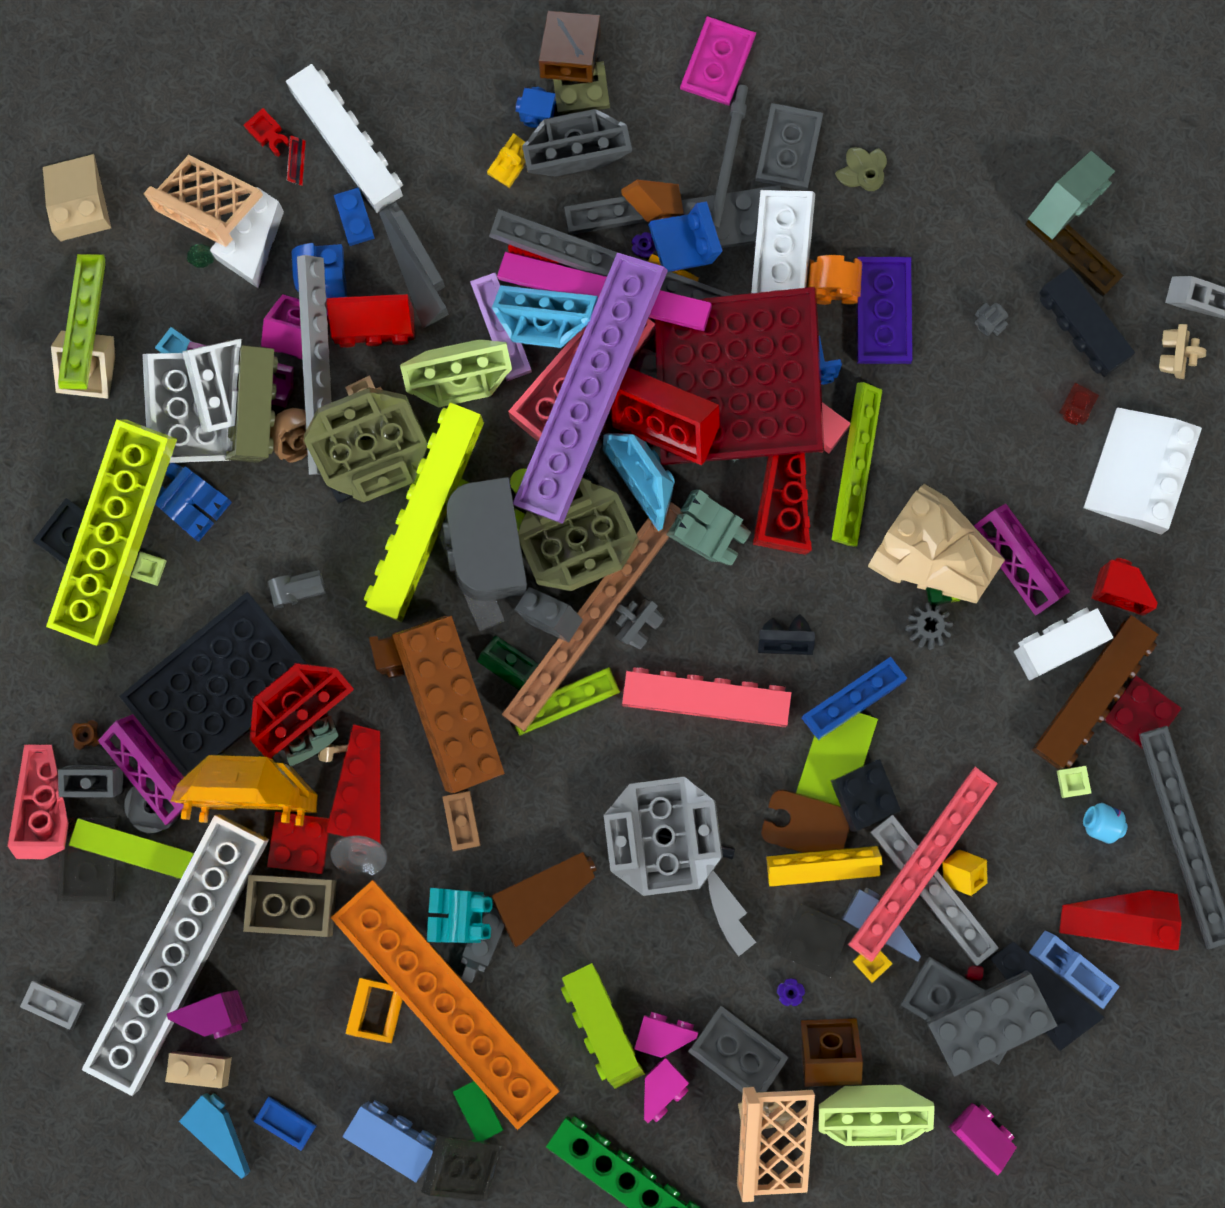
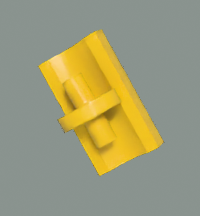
[487,133,526,188]

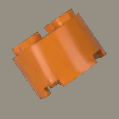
[808,255,862,305]

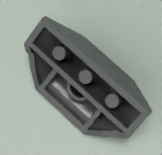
[522,109,632,177]

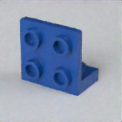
[648,201,722,272]

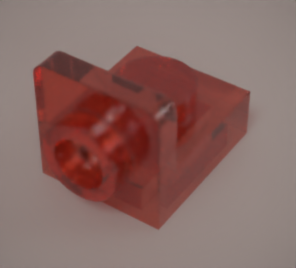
[1059,383,1099,425]

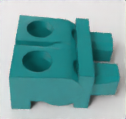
[427,888,493,943]

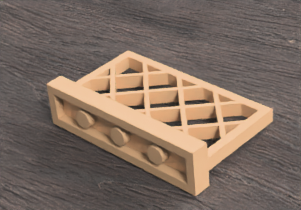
[144,155,263,247]
[737,1087,815,1202]

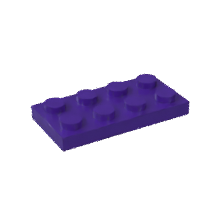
[857,257,912,364]

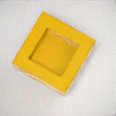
[852,950,892,983]

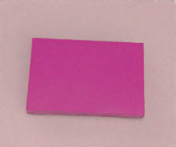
[680,16,756,106]

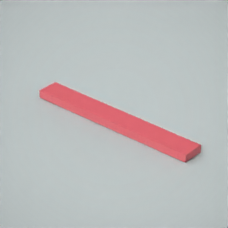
[848,767,998,962]

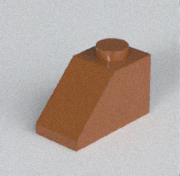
[621,180,684,222]

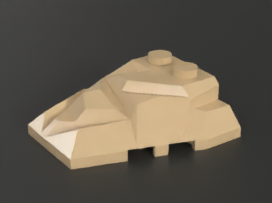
[868,484,1005,604]

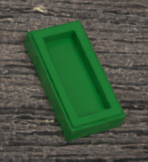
[453,1081,504,1143]

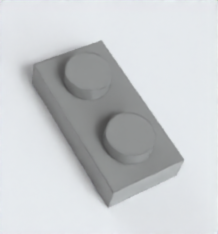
[20,981,85,1030]

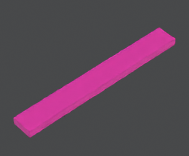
[497,252,712,331]

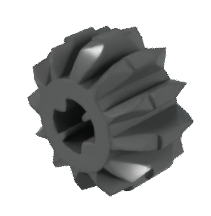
[905,603,953,650]

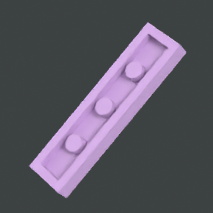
[470,273,532,381]

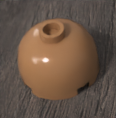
[270,408,308,462]

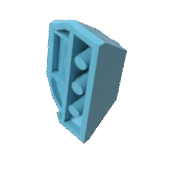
[492,285,598,348]
[603,433,675,531]

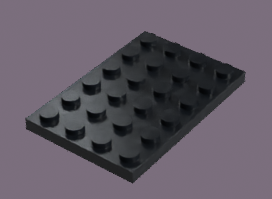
[119,592,307,777]

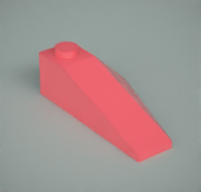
[8,745,69,859]

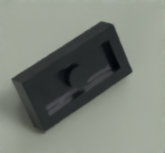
[758,614,815,655]

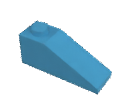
[179,1093,250,1179]

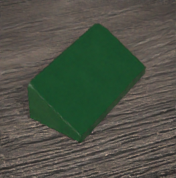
[477,635,539,691]

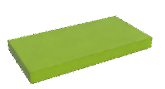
[796,713,878,806]

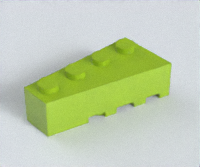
[561,963,645,1089]

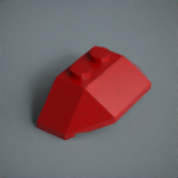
[250,663,354,758]

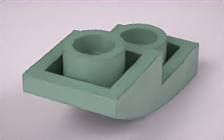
[284,715,338,766]

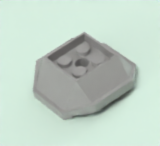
[604,777,723,896]

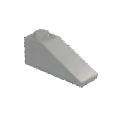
[1165,276,1225,319]

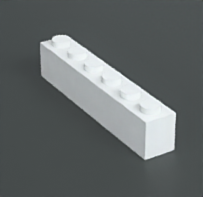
[286,64,403,213]

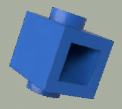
[516,87,556,128]

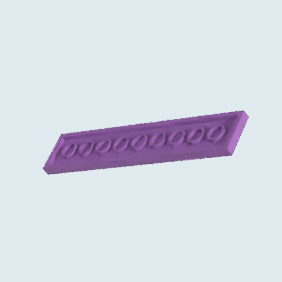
[513,252,668,524]

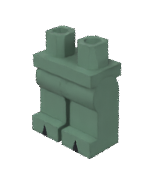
[666,490,751,565]

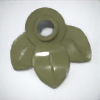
[835,147,887,191]

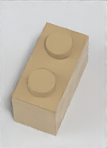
[165,1051,232,1088]

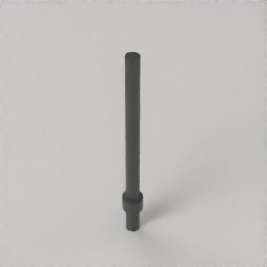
[711,85,748,231]

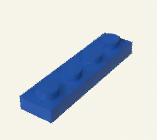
[802,657,907,740]

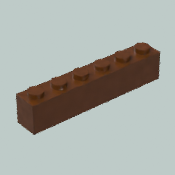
[1032,615,1159,770]

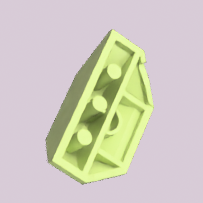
[400,340,512,407]
[818,1085,934,1146]

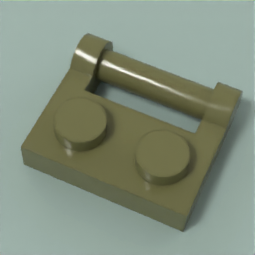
[553,61,610,115]

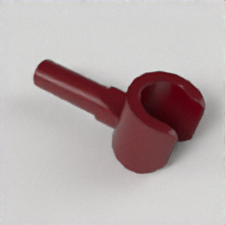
[965,965,984,982]

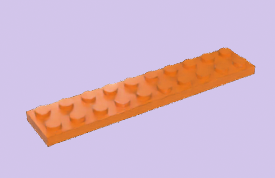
[331,880,560,1130]

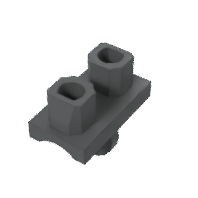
[615,599,664,649]

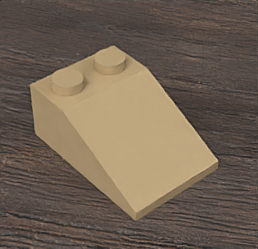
[43,154,111,241]

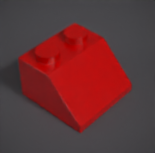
[1091,558,1158,616]

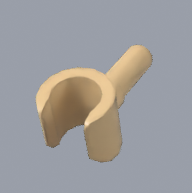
[318,744,347,762]

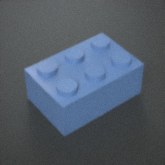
[343,1100,440,1182]

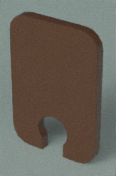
[761,789,850,853]

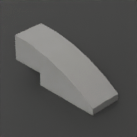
[707,871,756,957]

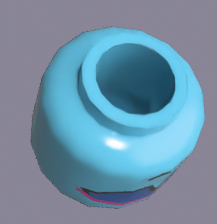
[1083,803,1128,844]

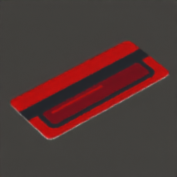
[287,136,306,186]

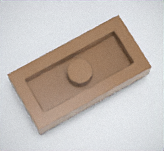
[443,791,481,851]

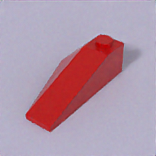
[1059,890,1182,950]

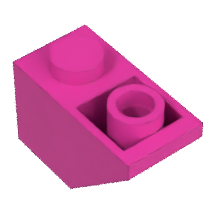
[634,1012,698,1058]
[644,1056,689,1123]

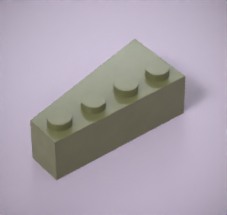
[225,346,278,462]

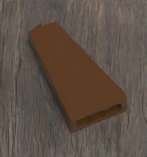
[491,852,597,948]

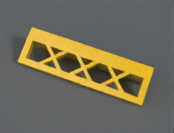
[766,846,882,887]

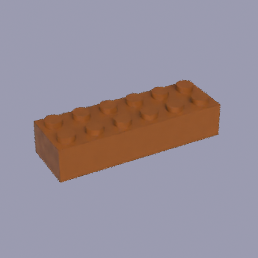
[392,616,505,793]

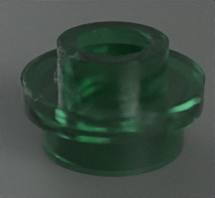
[187,244,214,268]

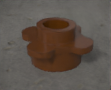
[71,720,100,750]

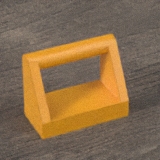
[345,977,402,1043]

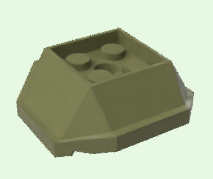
[304,387,428,503]
[518,478,639,591]

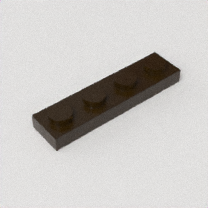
[1025,220,1124,297]

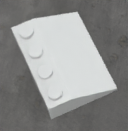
[143,353,232,463]
[1084,408,1202,535]

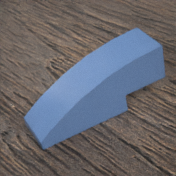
[1029,931,1120,1009]

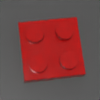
[267,812,329,874]

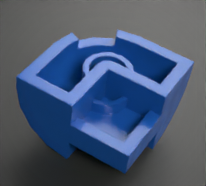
[291,243,347,303]

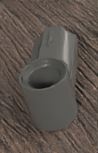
[268,570,326,608]

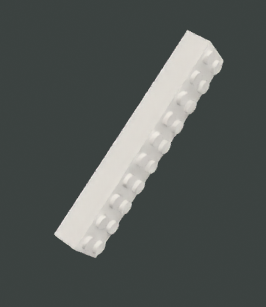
[82,814,269,1096]

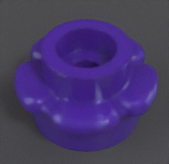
[632,232,656,258]
[777,978,805,1006]

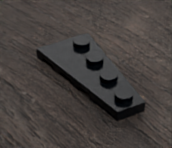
[990,941,1105,1051]

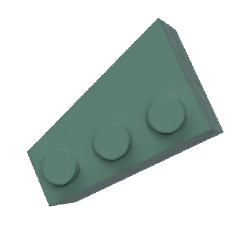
[1028,151,1115,240]

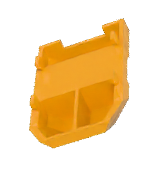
[170,755,318,826]

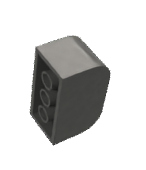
[443,477,527,601]

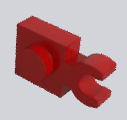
[244,108,290,157]

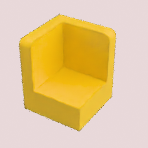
[943,850,987,896]

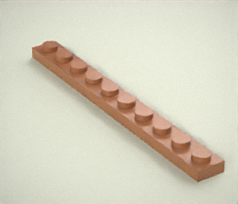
[502,502,683,732]

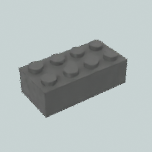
[926,970,1057,1077]

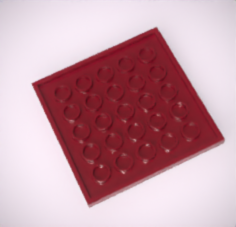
[655,287,825,465]

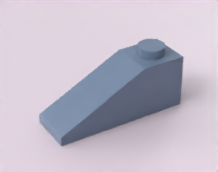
[842,888,921,961]

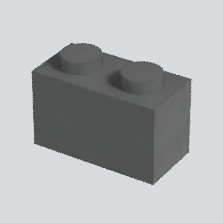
[514,587,583,643]
[58,765,123,797]

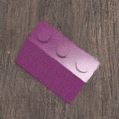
[166,990,248,1039]

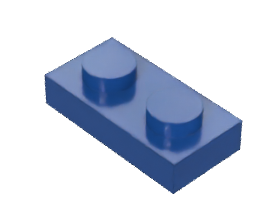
[334,188,375,246]

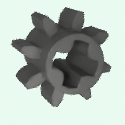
[975,302,1008,336]

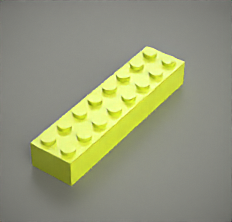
[364,402,484,622]
[46,419,177,646]

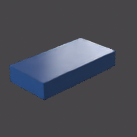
[253,1096,317,1151]

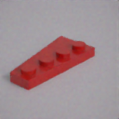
[326,724,380,845]

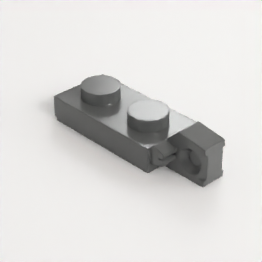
[461,907,505,983]

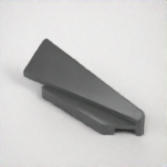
[379,202,449,328]

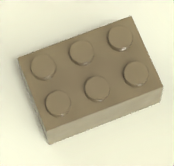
[243,875,337,937]

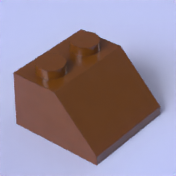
[801,1018,863,1087]

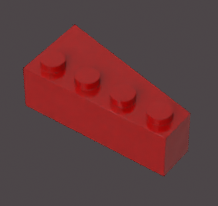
[753,453,812,555]

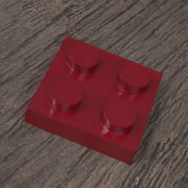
[1103,676,1182,749]

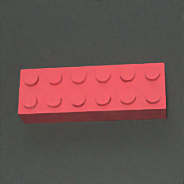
[508,318,655,442]

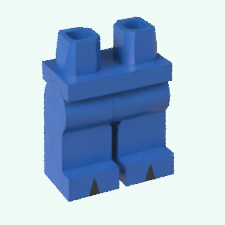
[155,463,232,542]

